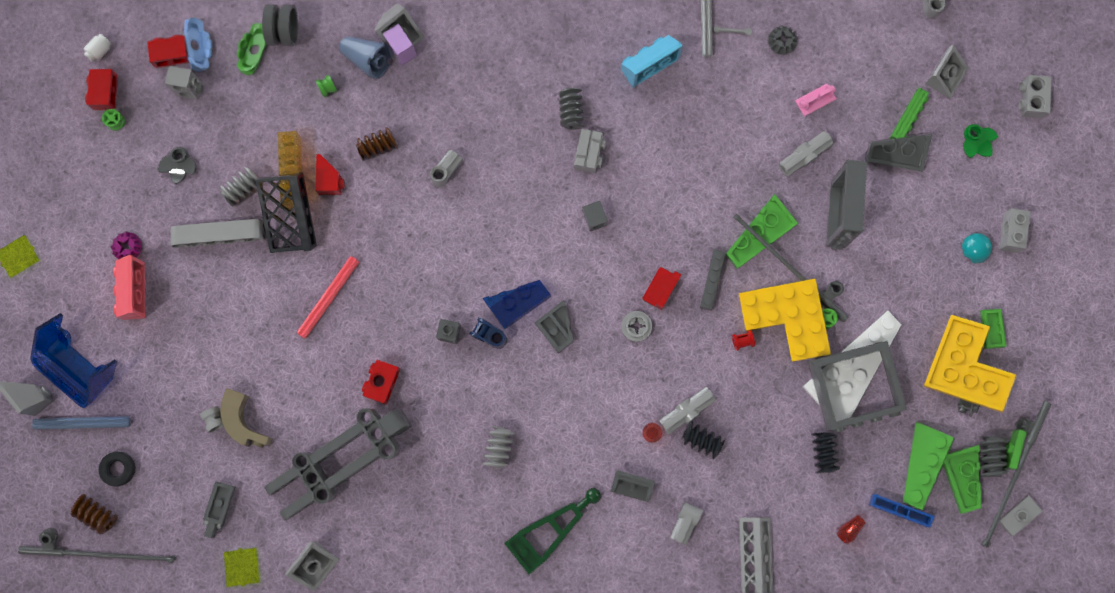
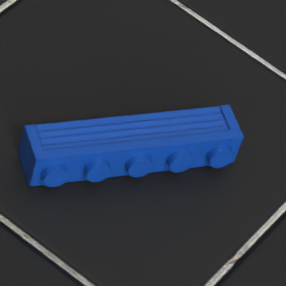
[868,494,934,528]

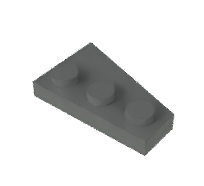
[865,134,932,172]

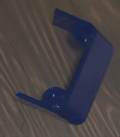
[30,313,117,408]

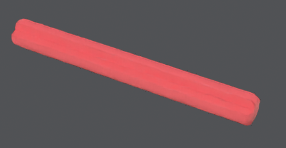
[297,256,359,338]

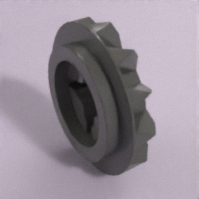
[768,25,798,55]

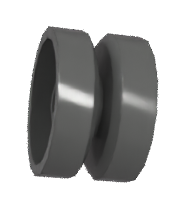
[262,4,298,46]

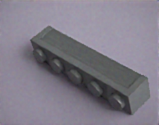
[700,249,726,311]

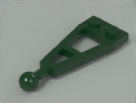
[504,488,601,575]

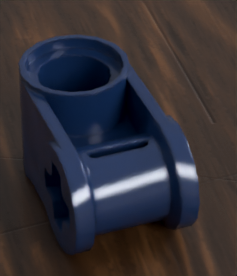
[469,317,507,349]

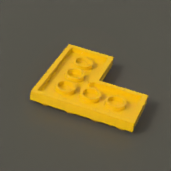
[739,278,831,362]
[924,315,1016,413]

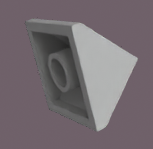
[926,45,969,98]
[285,541,340,592]

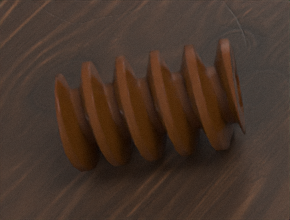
[356,127,398,161]
[70,494,118,535]

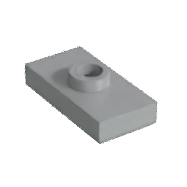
[999,496,1042,536]

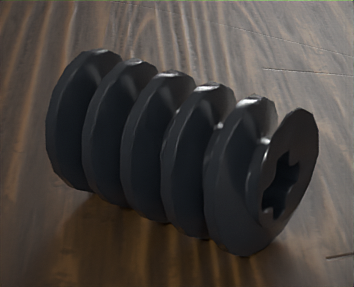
[681,421,726,460]
[812,432,840,473]

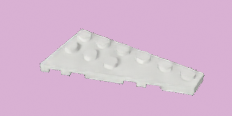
[803,311,901,427]

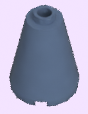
[339,36,392,79]

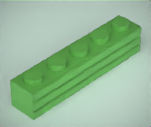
[889,87,929,139]

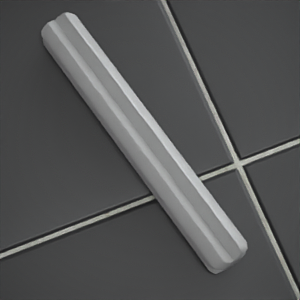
[701,0,713,58]

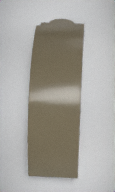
[220,388,273,448]

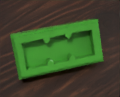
[980,309,1006,349]
[1003,429,1027,470]

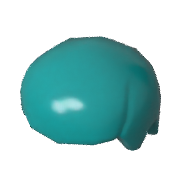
[962,233,993,263]

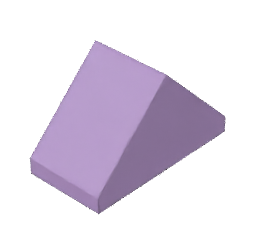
[383,24,417,65]

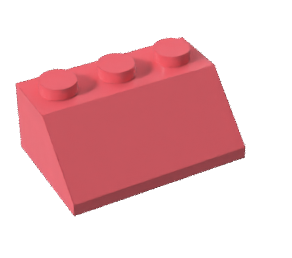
[113,255,145,320]

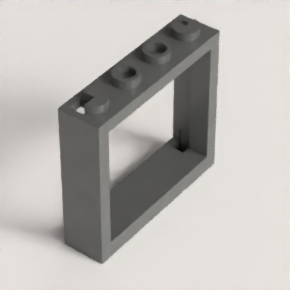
[826,160,867,250]
[808,341,907,432]

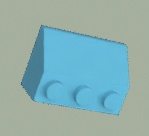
[621,35,683,87]

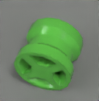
[316,75,337,98]
[102,109,125,131]
[822,308,838,329]

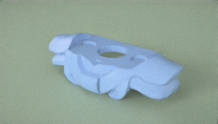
[184,18,212,72]

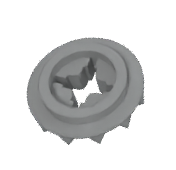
[621,311,652,342]

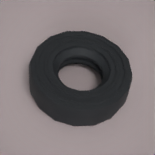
[98,451,136,487]

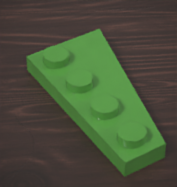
[726,194,798,269]

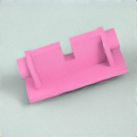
[795,84,837,117]

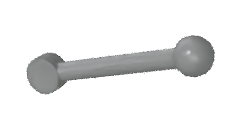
[714,26,752,36]

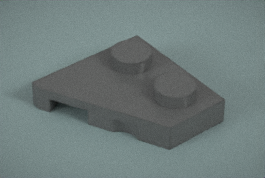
[535,300,573,353]

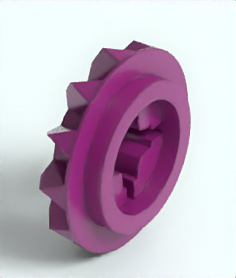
[110,231,142,259]

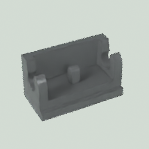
[610,470,655,502]

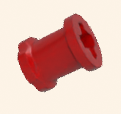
[731,330,755,351]

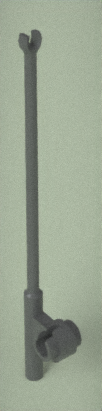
[733,214,848,322]
[981,401,1052,548]
[18,528,176,563]

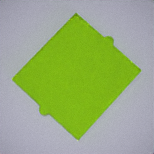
[0,235,40,278]
[224,548,260,587]

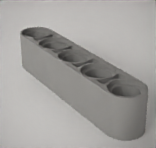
[170,219,264,248]

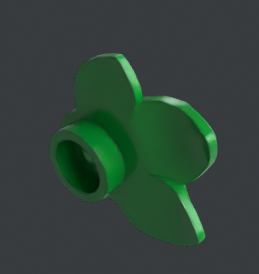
[963,124,998,158]

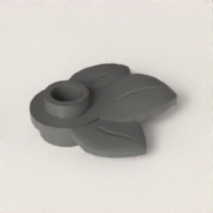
[158,147,196,184]

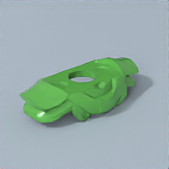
[237,23,266,75]

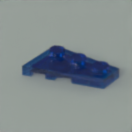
[482,280,551,329]

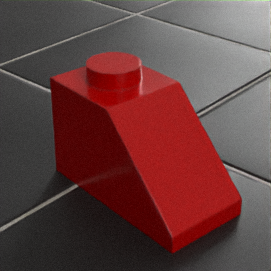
[315,154,345,195]

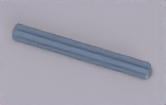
[32,416,130,429]

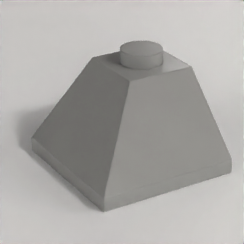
[375,3,424,60]
[0,381,53,416]

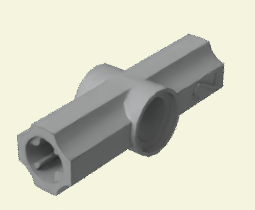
[778,131,834,177]
[659,387,716,435]

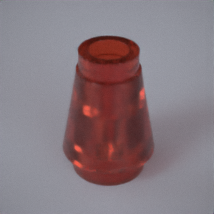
[836,515,866,544]

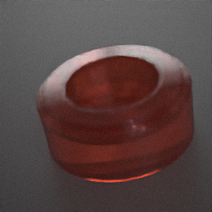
[642,423,662,443]

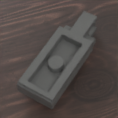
[203,481,236,538]

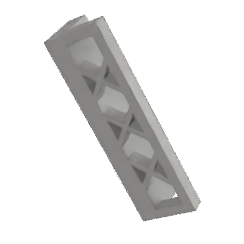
[739,518,773,593]

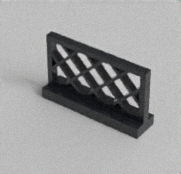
[255,172,317,253]

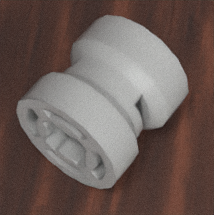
[200,406,224,433]

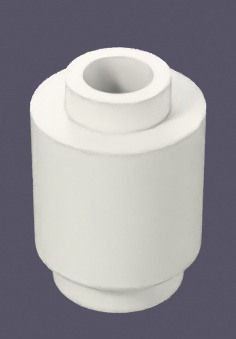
[83,34,111,62]

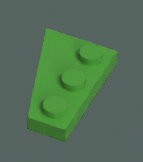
[943,445,981,514]

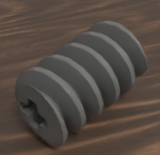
[559,88,584,130]
[980,436,1008,477]

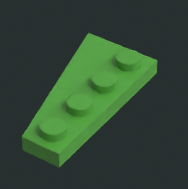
[903,422,955,510]

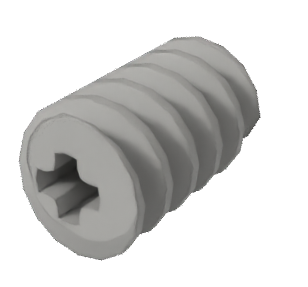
[220,167,263,207]
[483,426,514,469]

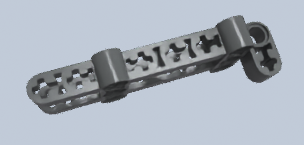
[264,408,412,521]

